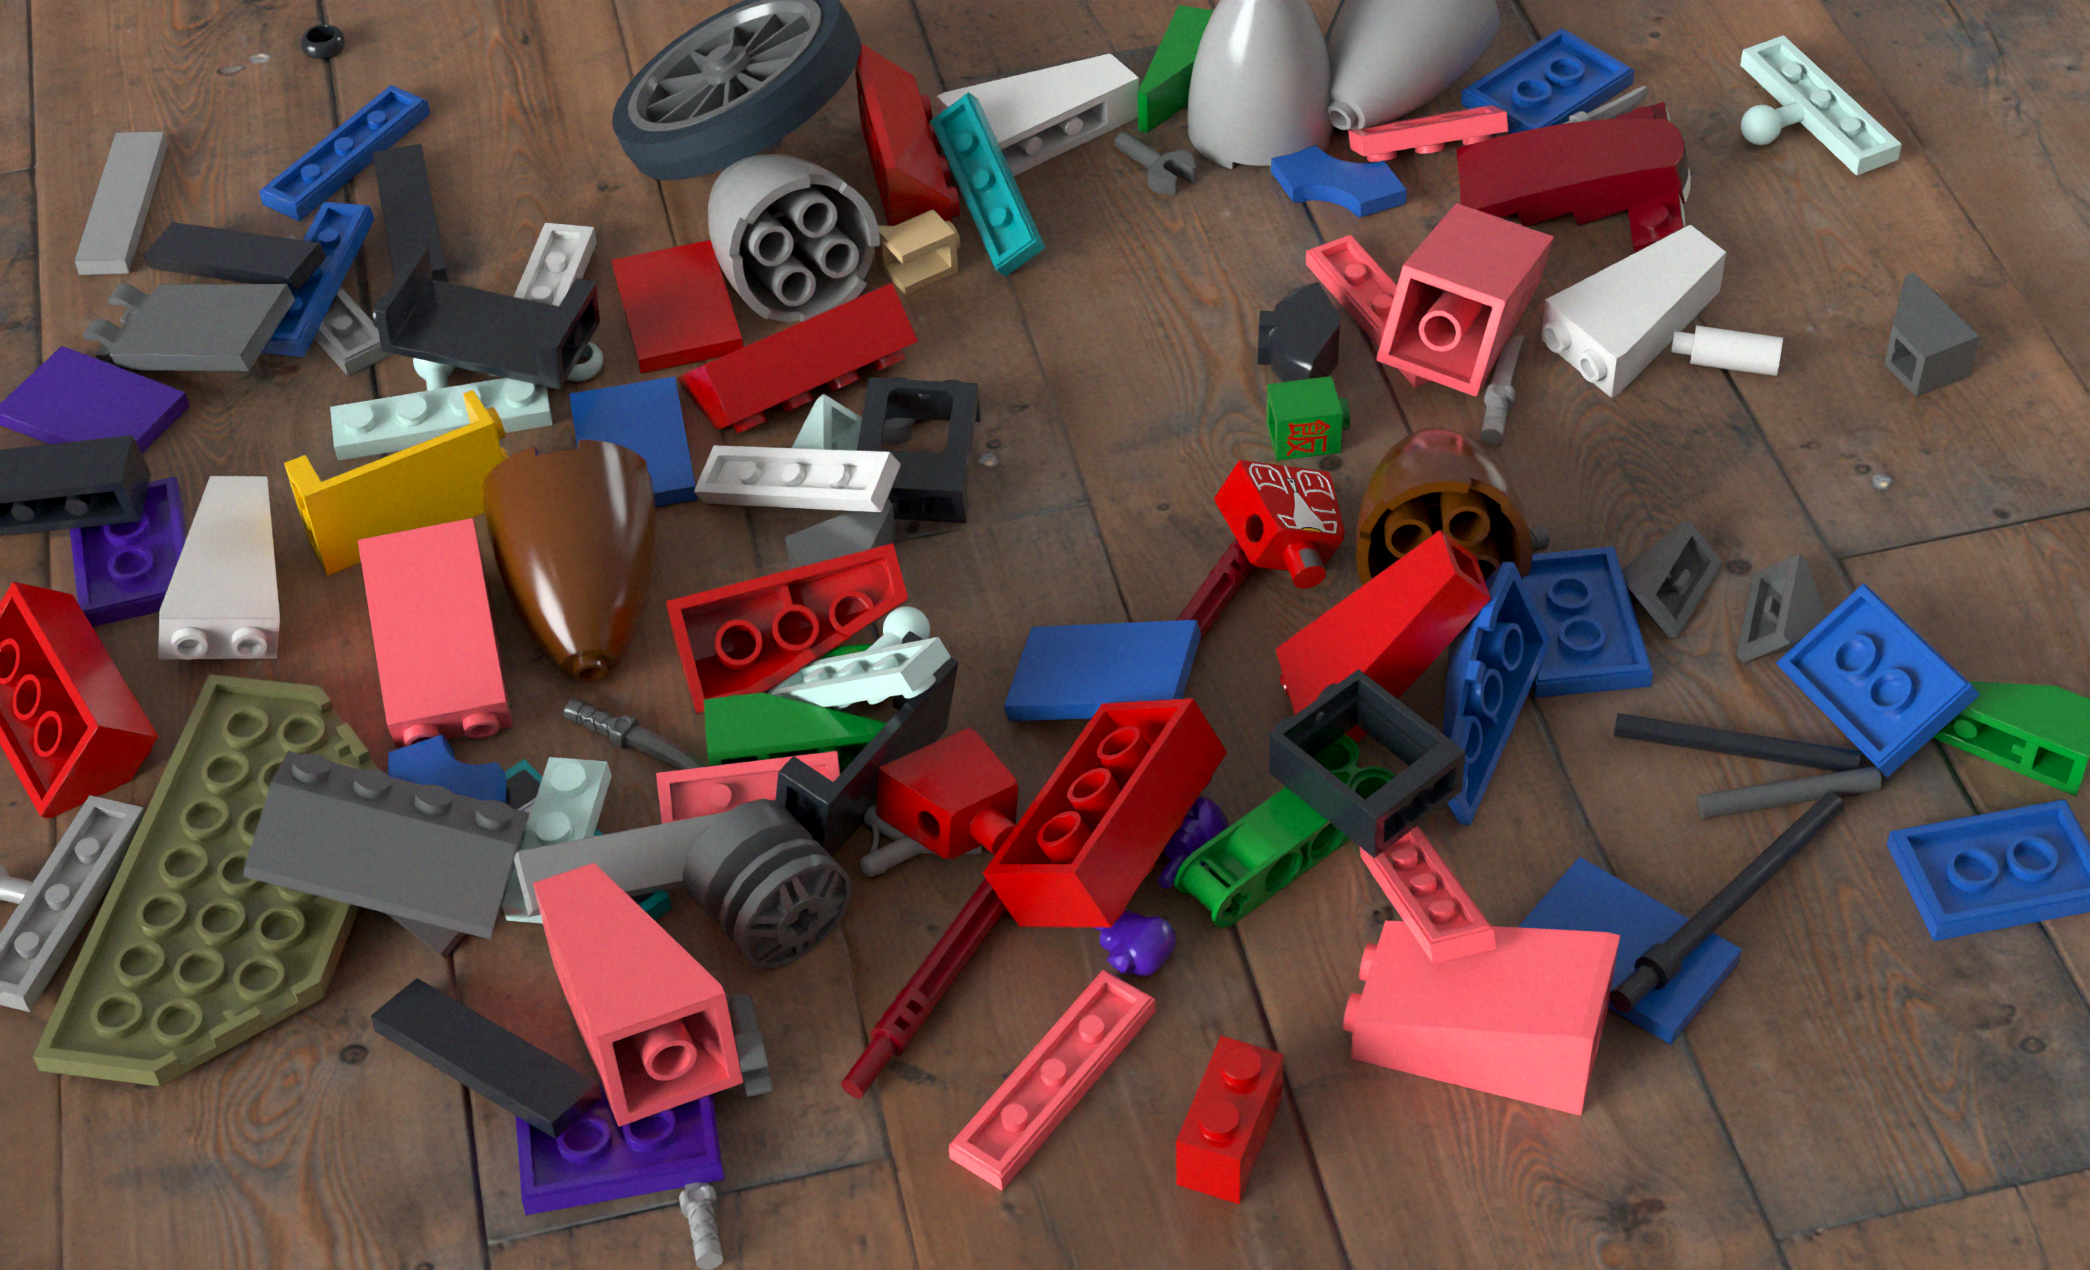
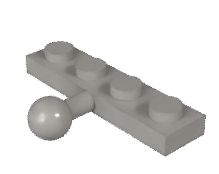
[0,795,145,1012]

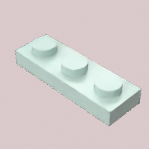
[502,757,612,924]

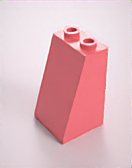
[1376,203,1554,397]
[358,518,513,750]
[533,863,743,1127]
[1343,920,1620,1116]

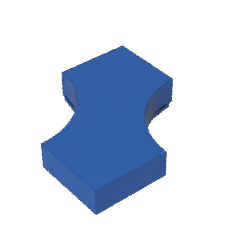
[1271,145,1407,218]
[388,734,506,803]

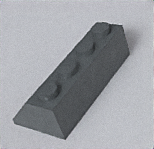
[243,751,530,939]

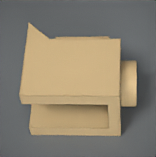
[875,210,961,296]

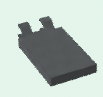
[82,284,295,371]

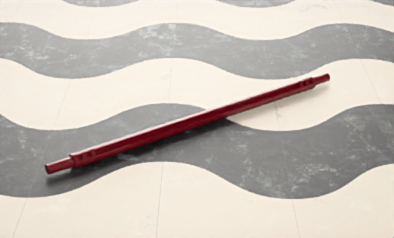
[841,538,1256,1098]

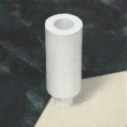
[1671,325,1783,376]

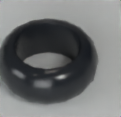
[300,24,345,59]

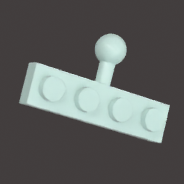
[1740,35,1902,176]
[330,358,553,461]
[767,606,951,710]

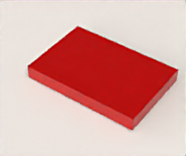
[611,240,743,373]

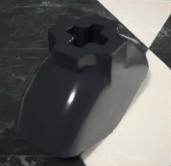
[1258,281,1340,382]

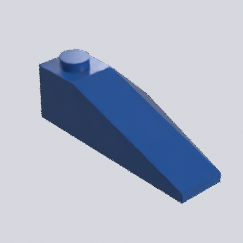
[1443,562,1551,826]

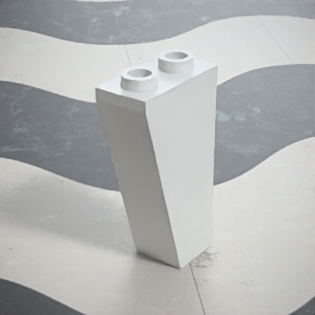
[936,54,1139,176]
[1541,225,1726,398]
[158,476,280,660]

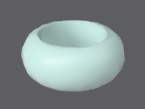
[567,341,603,382]

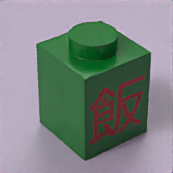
[1266,376,1350,461]

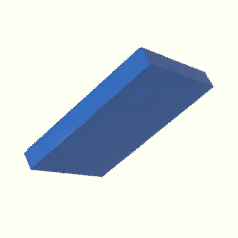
[1461,28,1635,134]
[569,376,698,507]
[1523,546,1653,698]
[1776,583,1980,778]
[1004,620,1201,721]
[1886,799,2090,941]
[1518,857,1742,1045]

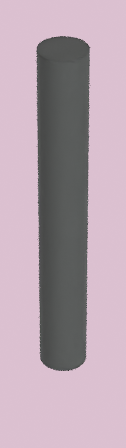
[1697,766,1881,819]

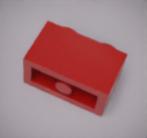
[1176,1035,1284,1205]

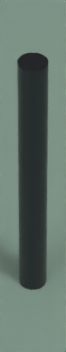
[1614,713,1861,772]

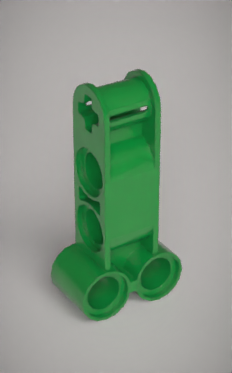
[1174,734,1396,928]

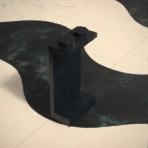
[373,245,600,390]
[775,631,959,857]

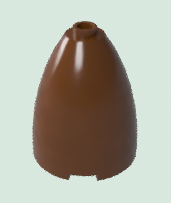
[1356,427,1533,586]
[482,440,656,682]

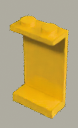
[284,390,509,576]

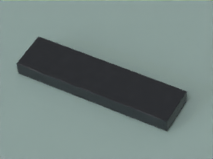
[372,143,448,282]
[142,222,327,291]
[371,978,601,1139]

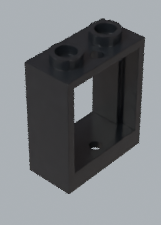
[1269,669,1465,858]

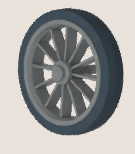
[612,0,861,180]

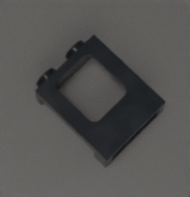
[857,377,982,523]

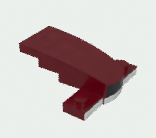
[1457,102,1691,253]

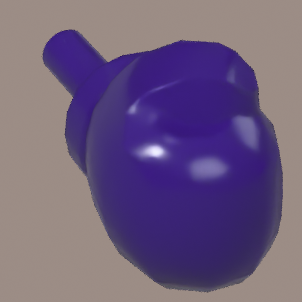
[1157,796,1230,889]
[1093,909,1176,977]

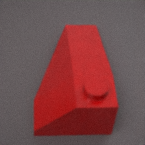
[666,543,909,715]

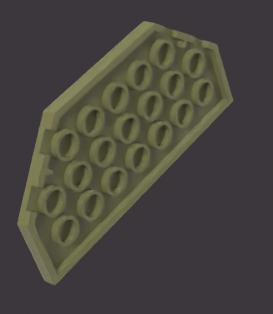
[32,674,379,1087]

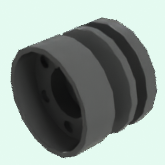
[682,799,852,968]

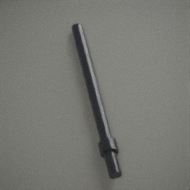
[1610,792,1845,1013]

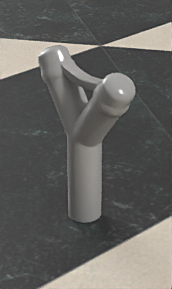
[860,805,983,878]

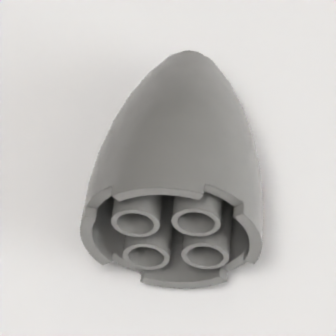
[1187,0,1334,171]
[1327,0,1500,130]
[708,154,880,322]

